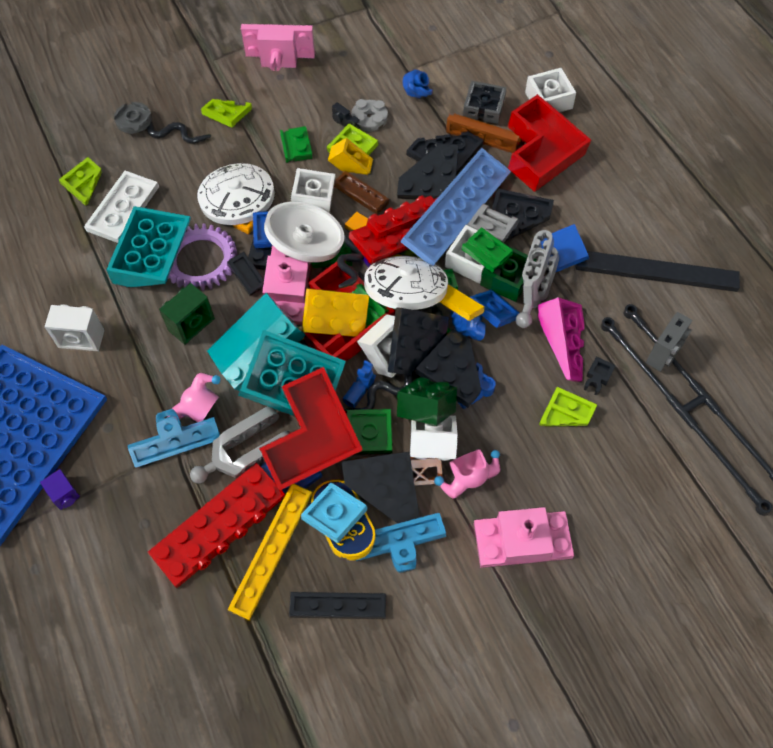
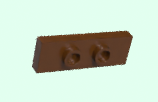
[334,171,389,215]

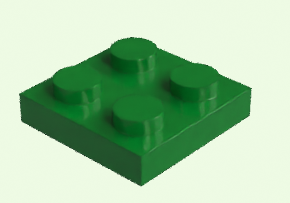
[347,409,392,454]

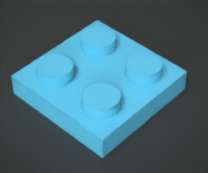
[301,483,367,544]

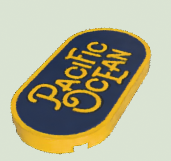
[311,480,376,560]

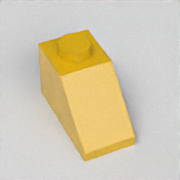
[328,138,373,175]

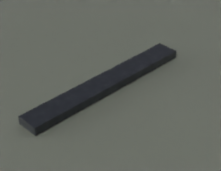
[576,251,740,292]

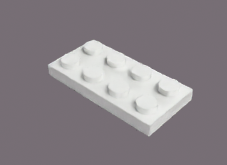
[84,171,159,243]

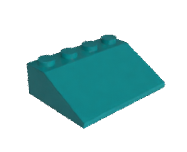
[106,206,191,287]
[207,293,305,391]
[238,330,346,416]

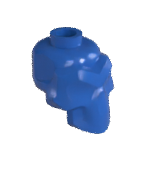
[402,70,433,98]
[450,310,486,341]

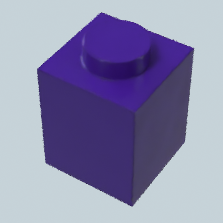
[40,469,80,510]

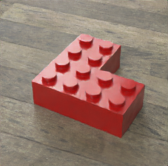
[508,94,591,192]
[304,262,395,363]
[259,367,363,491]

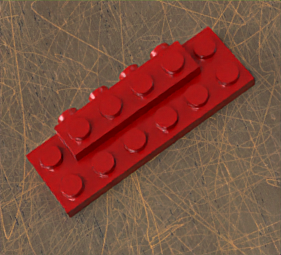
[349,196,437,265]
[148,462,285,588]

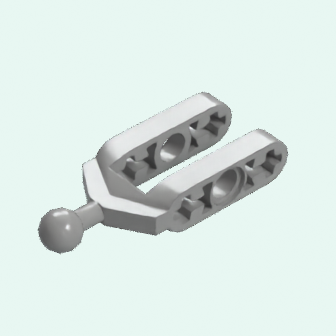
[516,230,559,328]
[190,406,291,484]

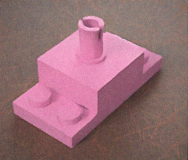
[241,24,315,71]
[262,246,311,325]
[474,507,574,568]

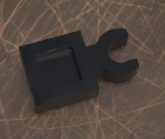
[332,102,360,129]
[584,356,616,396]

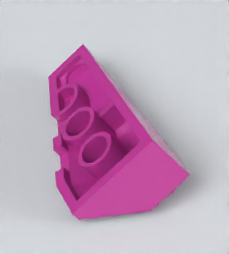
[538,297,584,382]

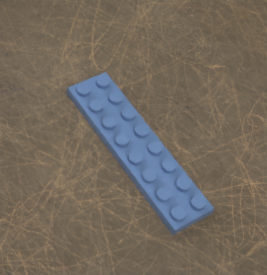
[400,148,511,265]

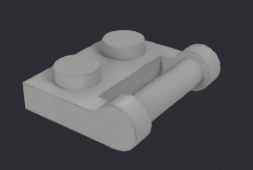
[467,204,519,243]

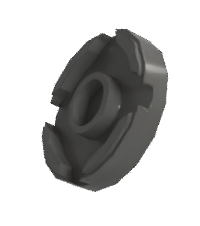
[114,102,152,134]

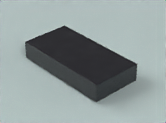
[227,252,264,296]

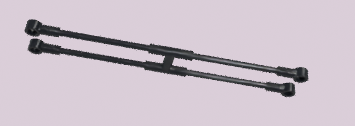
[601,304,773,516]

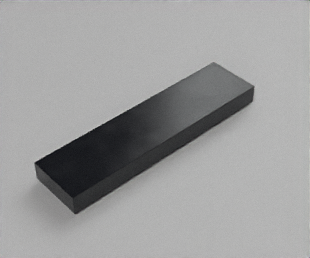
[289,592,386,619]

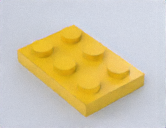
[302,288,369,336]

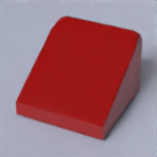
[323,333,346,355]

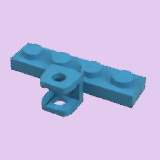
[128,409,220,468]
[356,513,446,573]

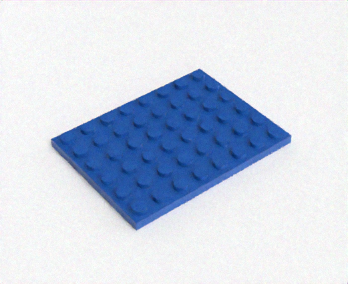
[0,345,107,546]

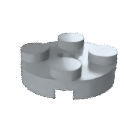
[351,99,388,132]

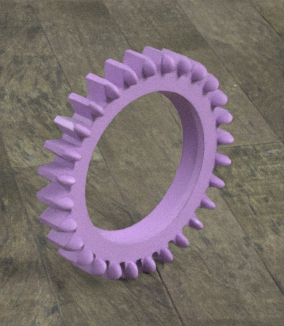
[168,223,238,291]

